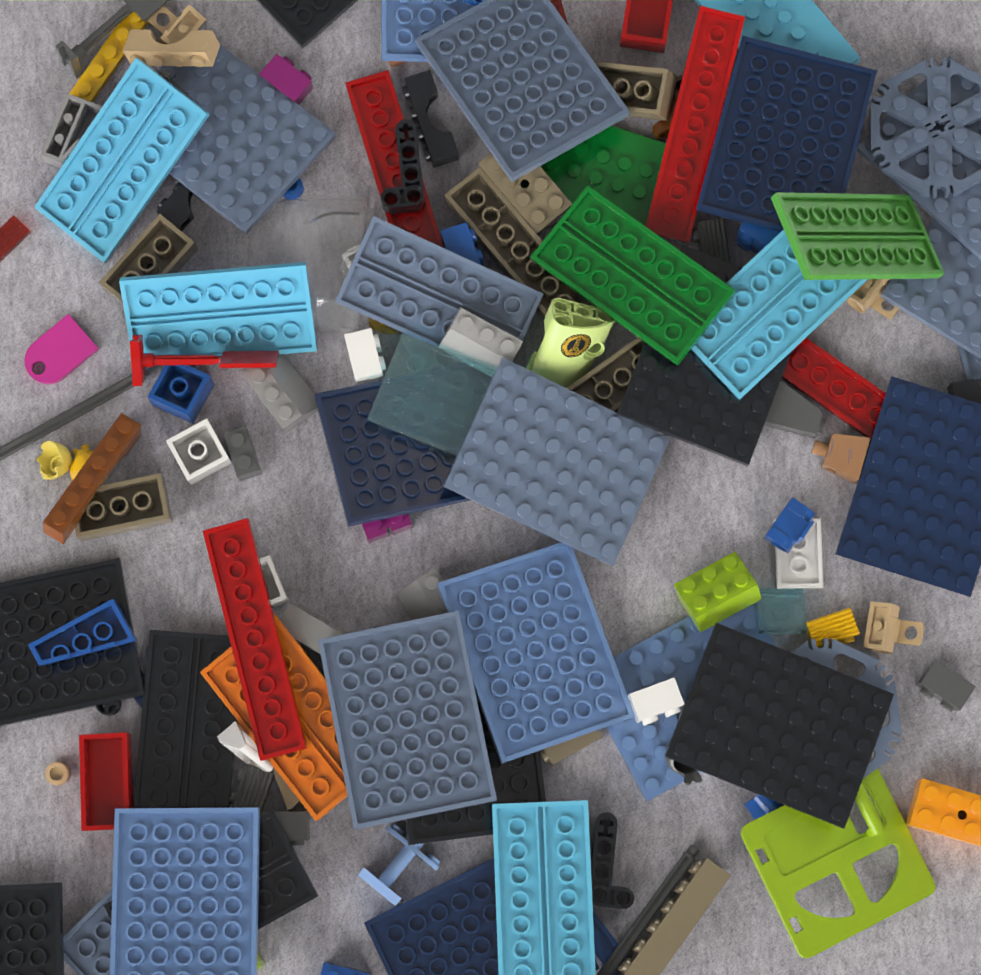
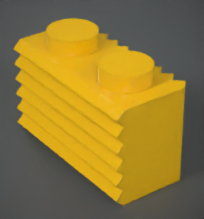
[803,607,860,648]

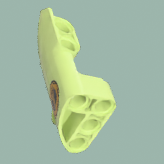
[526,298,615,388]

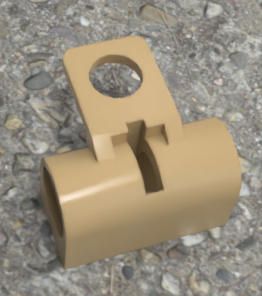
[148,4,206,44]
[846,279,900,319]
[863,601,924,654]

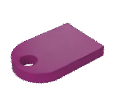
[24,314,99,385]

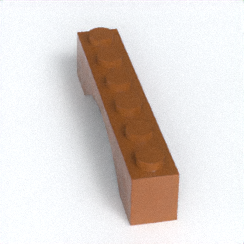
[43,413,141,544]

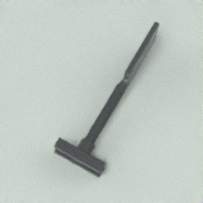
[55,0,170,79]

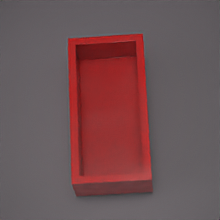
[620,0,673,53]
[79,732,133,831]

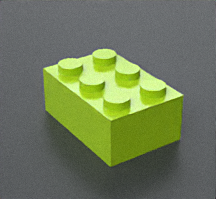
[674,551,762,632]

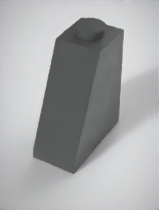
[764,380,825,438]

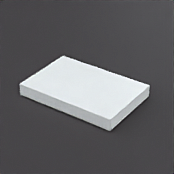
[773,518,824,590]

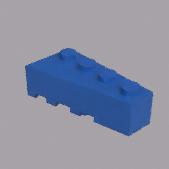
[28,599,138,666]

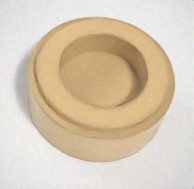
[45,761,70,785]

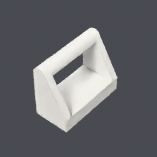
[217,721,273,772]

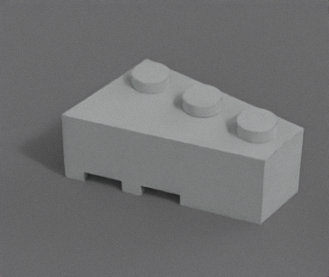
[40,93,103,168]
[280,603,349,655]

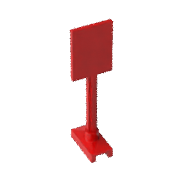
[130,335,279,386]

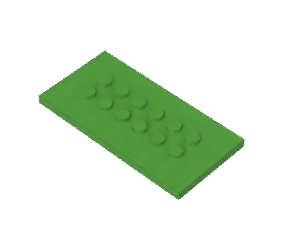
[771,192,945,280]

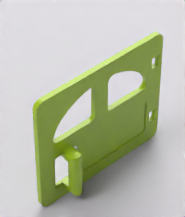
[740,768,936,958]

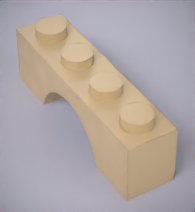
[123,29,220,67]

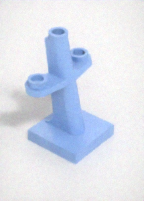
[358,823,440,906]

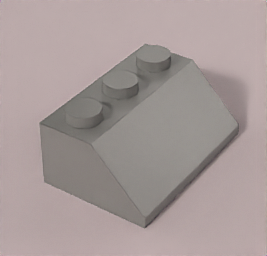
[438,307,523,377]
[242,354,318,434]
[397,568,447,620]

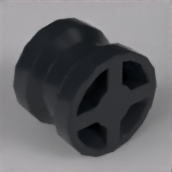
[96,701,121,716]

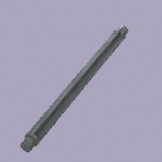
[0,373,146,461]
[597,845,699,975]

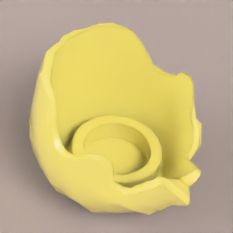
[37,441,72,480]

